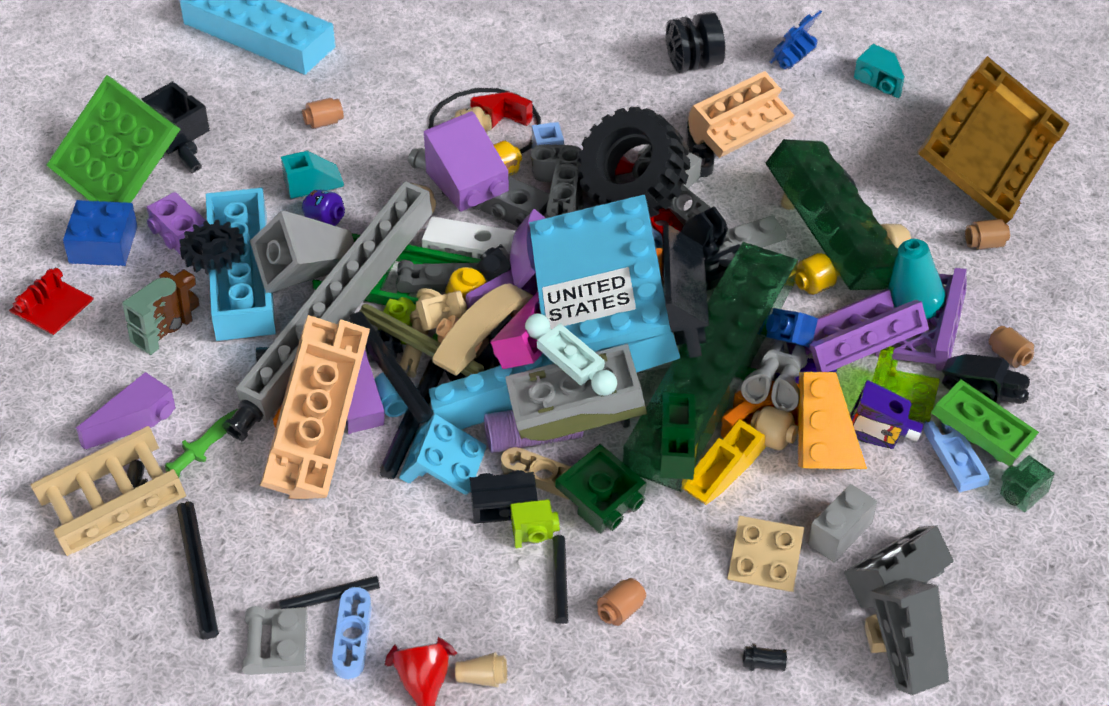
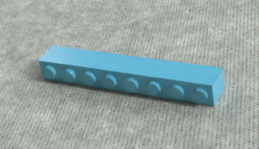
[429,332,680,429]

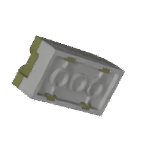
[505,344,647,441]

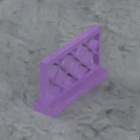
[875,268,967,371]

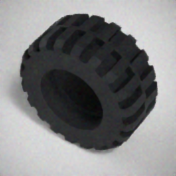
[577,107,690,218]

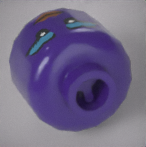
[302,189,345,226]

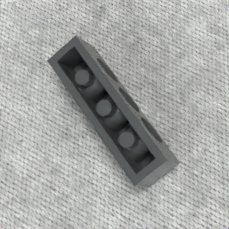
[442,176,550,228]

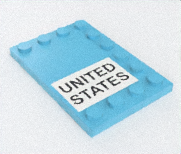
[529,194,672,361]

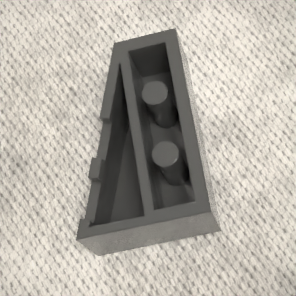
[870,578,949,695]

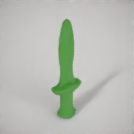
[165,408,239,477]

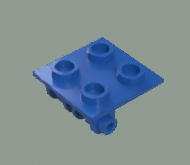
[769,10,822,69]

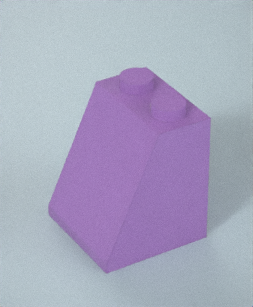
[423,111,509,212]

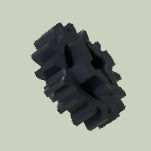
[179,220,245,275]

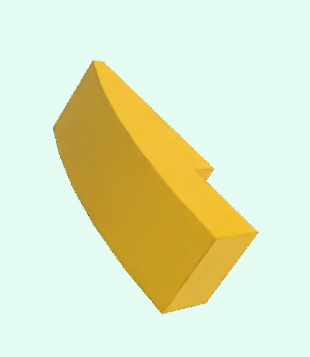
[680,419,766,505]

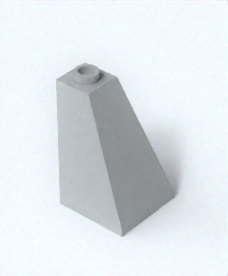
[250,211,354,293]

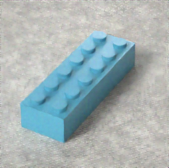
[180,0,336,75]
[206,188,276,341]

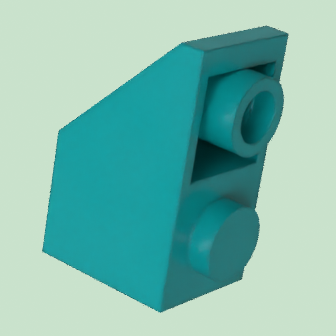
[854,43,905,99]
[281,150,344,199]

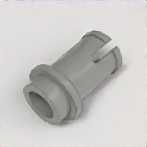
[408,148,426,171]

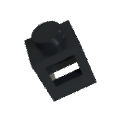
[476,244,511,282]

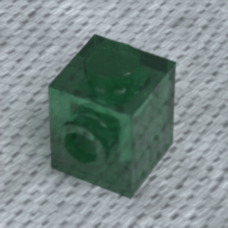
[1000,455,1055,512]

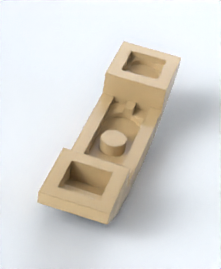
[432,283,533,376]

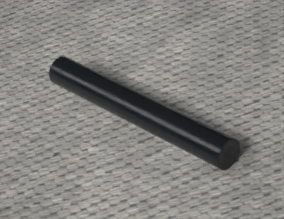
[552,535,568,624]
[279,576,380,609]

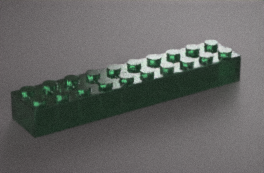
[623,242,798,492]

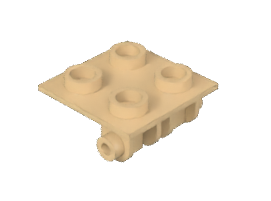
[727,516,804,592]

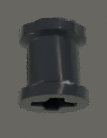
[222,400,264,441]

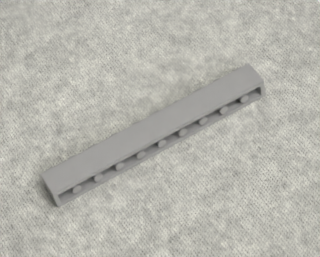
[236,181,432,422]

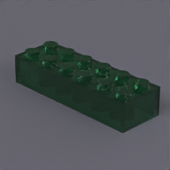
[765,139,898,290]

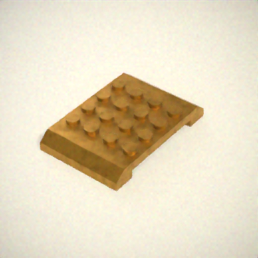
[918,56,1070,224]

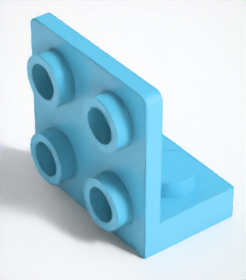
[399,414,486,495]

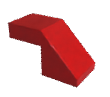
[470,92,532,128]

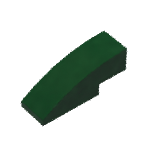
[660,392,696,480]

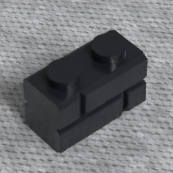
[470,470,538,524]

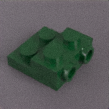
[555,444,647,534]

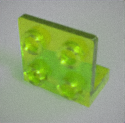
[872,346,940,423]

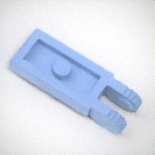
[923,421,990,493]

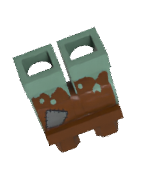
[122,269,200,355]

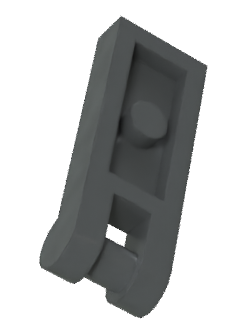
[396,260,479,293]

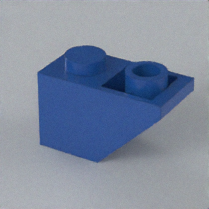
[766,308,818,348]

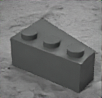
[844,525,954,608]

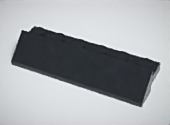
[663,225,709,358]

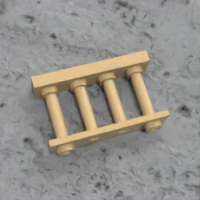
[30,426,186,556]

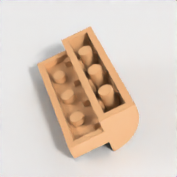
[688,71,794,158]

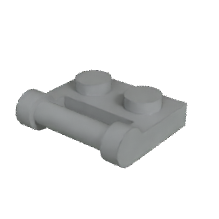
[242,606,308,675]

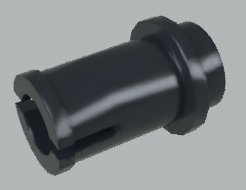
[742,643,787,672]

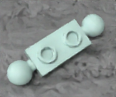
[525,314,617,396]

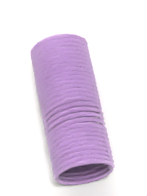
[484,410,584,453]

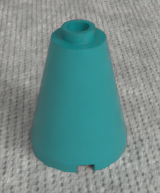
[888,238,946,319]

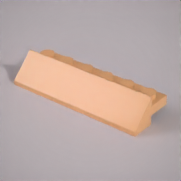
[260,315,370,499]

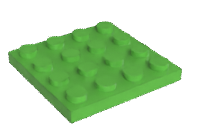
[46,75,180,203]

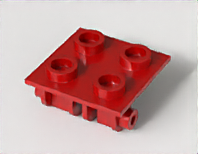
[9,267,94,335]

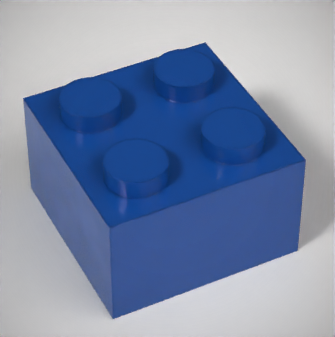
[63,200,138,266]

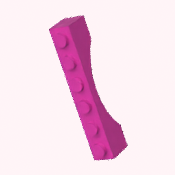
[491,292,543,369]

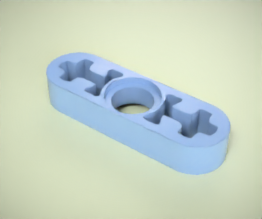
[332,587,372,679]

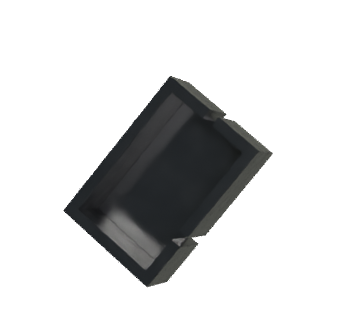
[141,81,210,159]

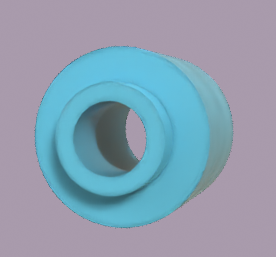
[374,372,408,417]

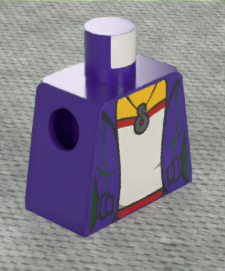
[850,380,923,449]

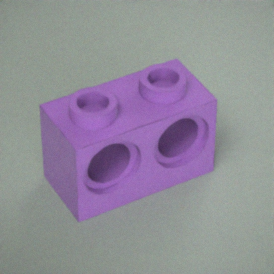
[147,192,206,255]

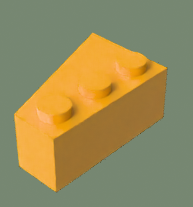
[798,372,867,469]

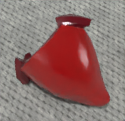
[385,637,457,706]

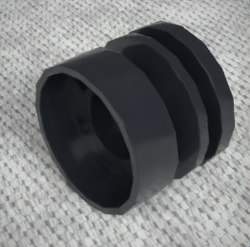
[665,11,726,73]

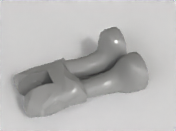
[741,340,808,412]

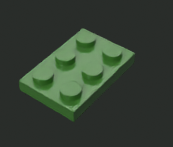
[931,380,1039,467]

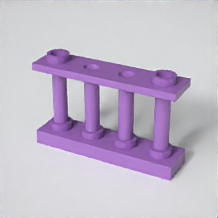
[786,289,929,372]

